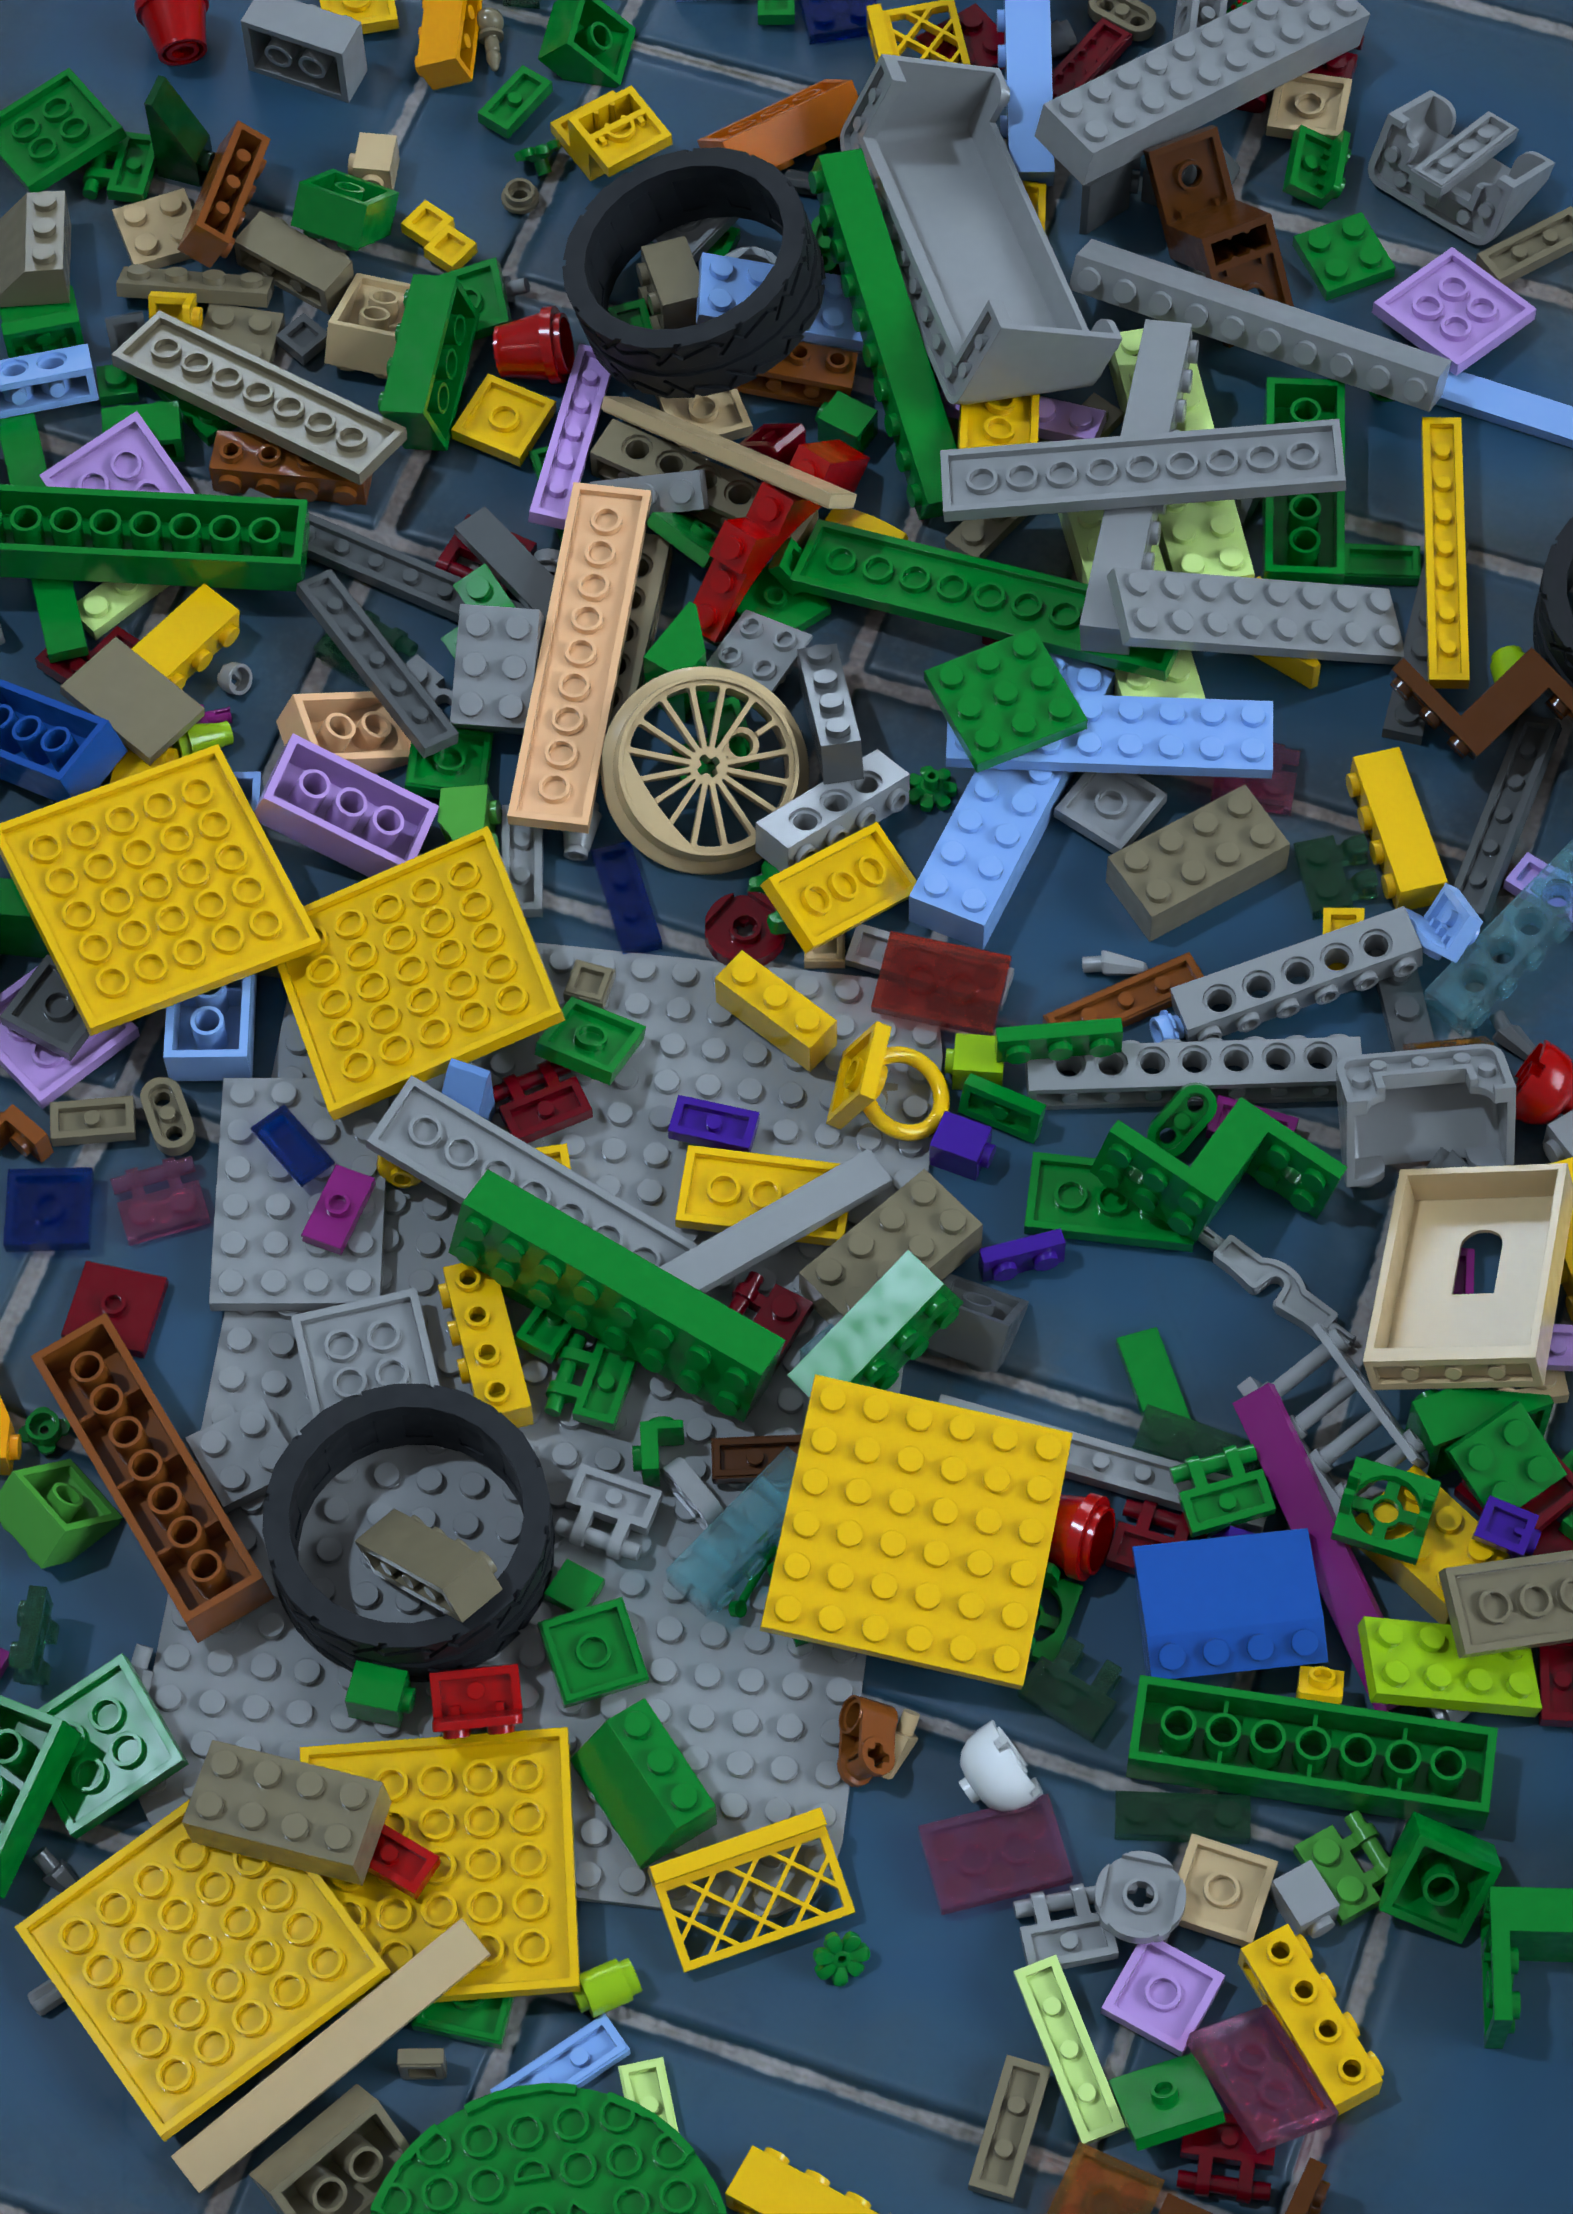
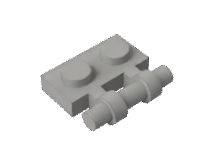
[554,1464,663,1561]
[1013,1883,1119,1969]

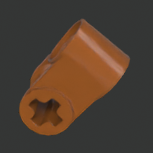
[837,1695,898,1787]

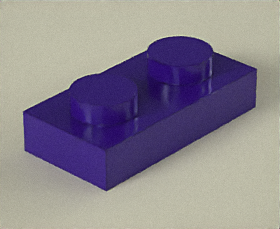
[668,1095,760,1153]
[978,1228,1066,1282]

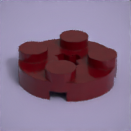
[705,891,786,966]

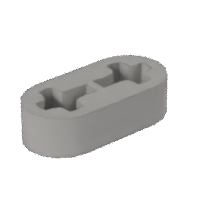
[660,1456,727,1533]

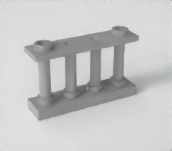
[1237,1323,1429,1518]

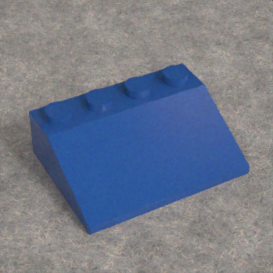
[1132,1528,1329,1679]

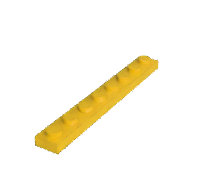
[1421,417,1470,689]

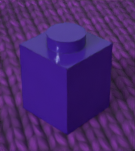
[929,1111,996,1181]

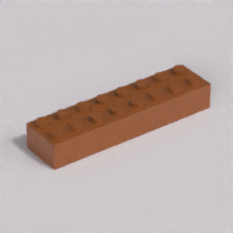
[31,1313,274,1643]

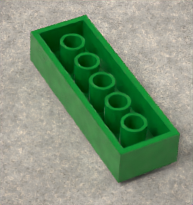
[1262,377,1345,585]

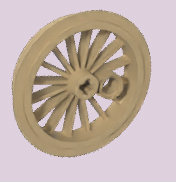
[600,666,809,875]

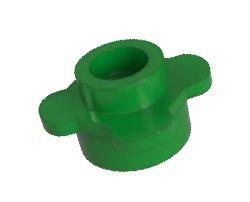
[18,1407,71,1455]

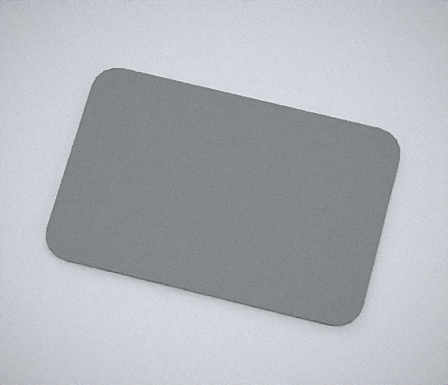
[138,942,943,1920]

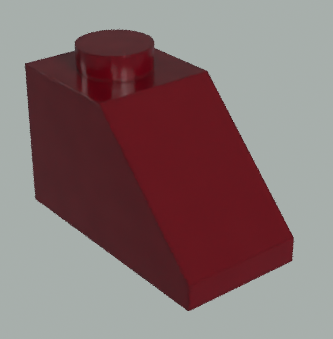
[739,423,806,483]

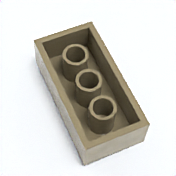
[1106,784,1290,942]
[799,1169,983,1327]
[182,1740,392,1886]

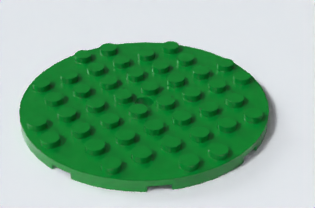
[370,2083,727,2214]

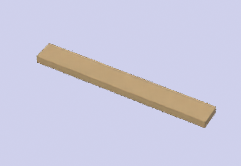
[601,396,857,509]
[171,1918,491,2193]

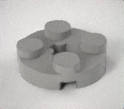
[1094,1851,1186,1944]

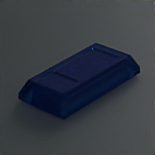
[250,1105,335,1187]

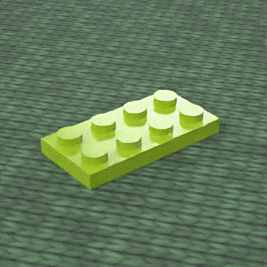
[1357,1616,1542,1718]

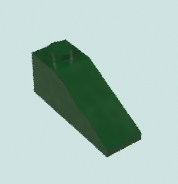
[144,75,216,187]

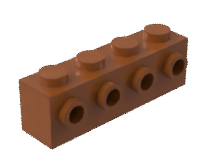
[177,120,271,268]
[734,341,858,407]
[209,430,373,506]

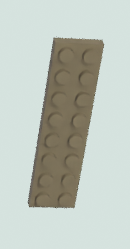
[111,310,407,485]

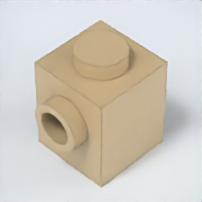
[348,132,400,190]

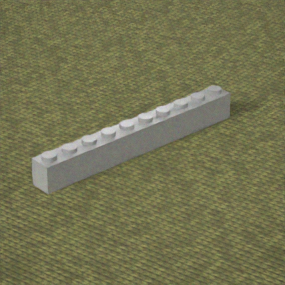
[1069,239,1452,412]
[1079,319,1199,655]

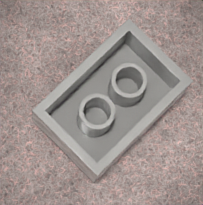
[241,0,368,103]
[450,604,545,735]

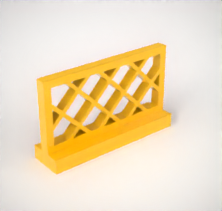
[866,0,971,65]
[647,1807,856,1973]

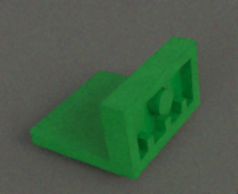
[0,285,84,358]

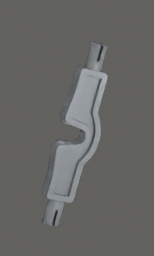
[1197,1227,1356,1346]

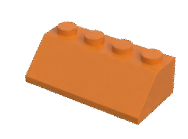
[697,79,859,171]

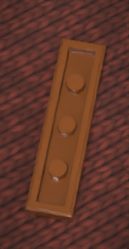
[1043,952,1204,1028]

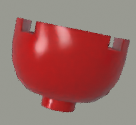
[1515,1040,1573,1125]

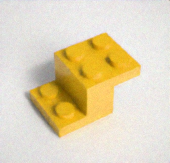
[550,85,672,181]

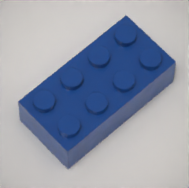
[0,679,128,802]

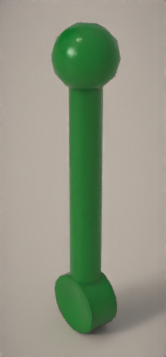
[728,1541,778,1618]

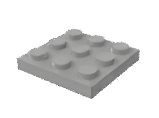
[291,1287,439,1419]

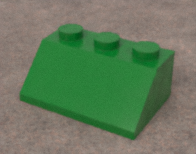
[570,1698,717,1870]

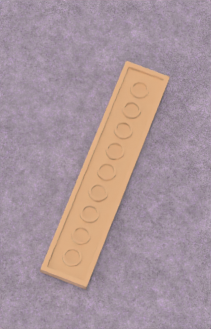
[507,482,652,834]

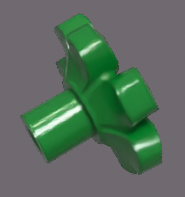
[514,139,561,176]
[909,766,957,812]
[813,1931,870,1986]

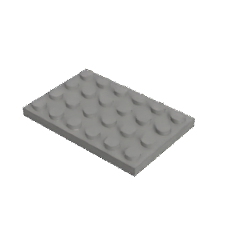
[209,1078,391,1311]

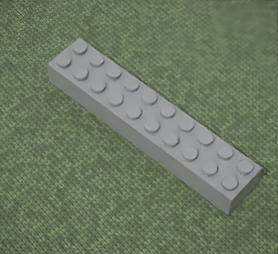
[1035,0,1370,185]

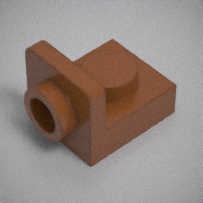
[0,1104,54,1163]

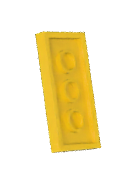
[760,822,917,954]
[675,1145,849,1246]

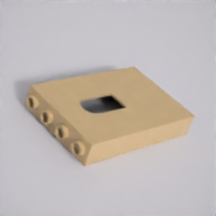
[1363,1163,1573,1390]

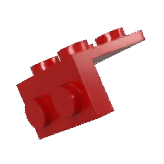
[429,1663,523,1739]

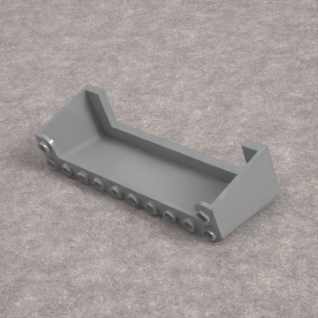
[840,54,1122,405]

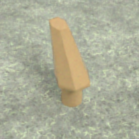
[881,1709,920,1780]

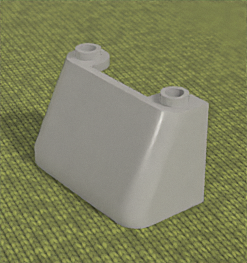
[1368,90,1555,245]
[1336,1044,1516,1188]

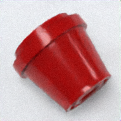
[134,0,209,66]
[493,306,575,384]
[1048,1493,1115,1581]

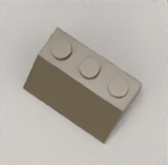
[0,190,71,307]
[249,2084,410,2214]

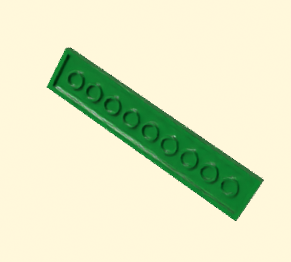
[790,519,1179,681]

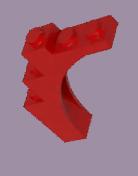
[693,439,870,643]

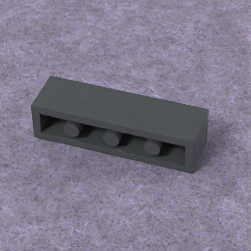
[797,644,864,785]

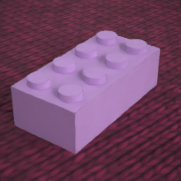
[254,734,439,877]

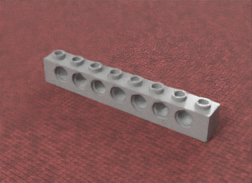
[1025,1034,1362,1110]

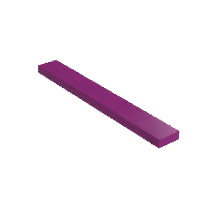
[1232,1383,1404,1712]

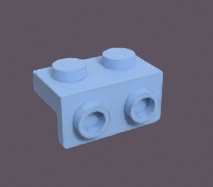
[1405,883,1483,963]

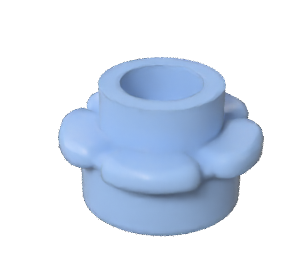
[1149,1010,1184,1043]

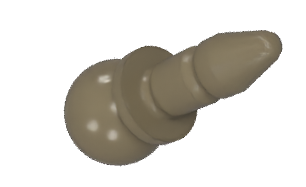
[477,8,504,72]

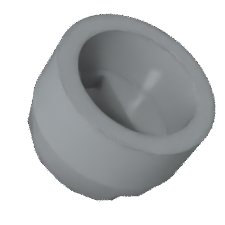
[217,662,252,695]

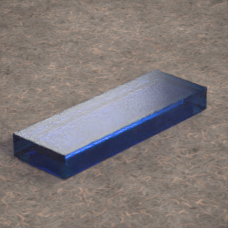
[591,841,663,954]

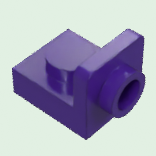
[1471,1495,1542,1559]

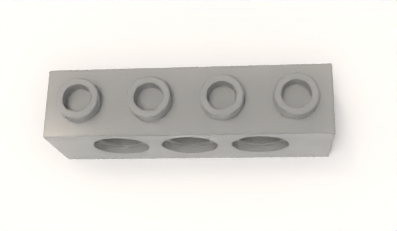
[755,749,910,872]

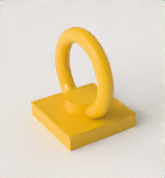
[826,1021,950,1141]

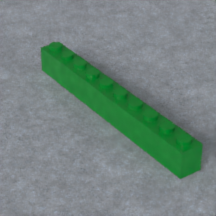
[808,148,957,520]

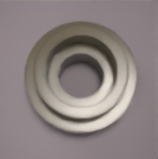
[501,178,539,214]

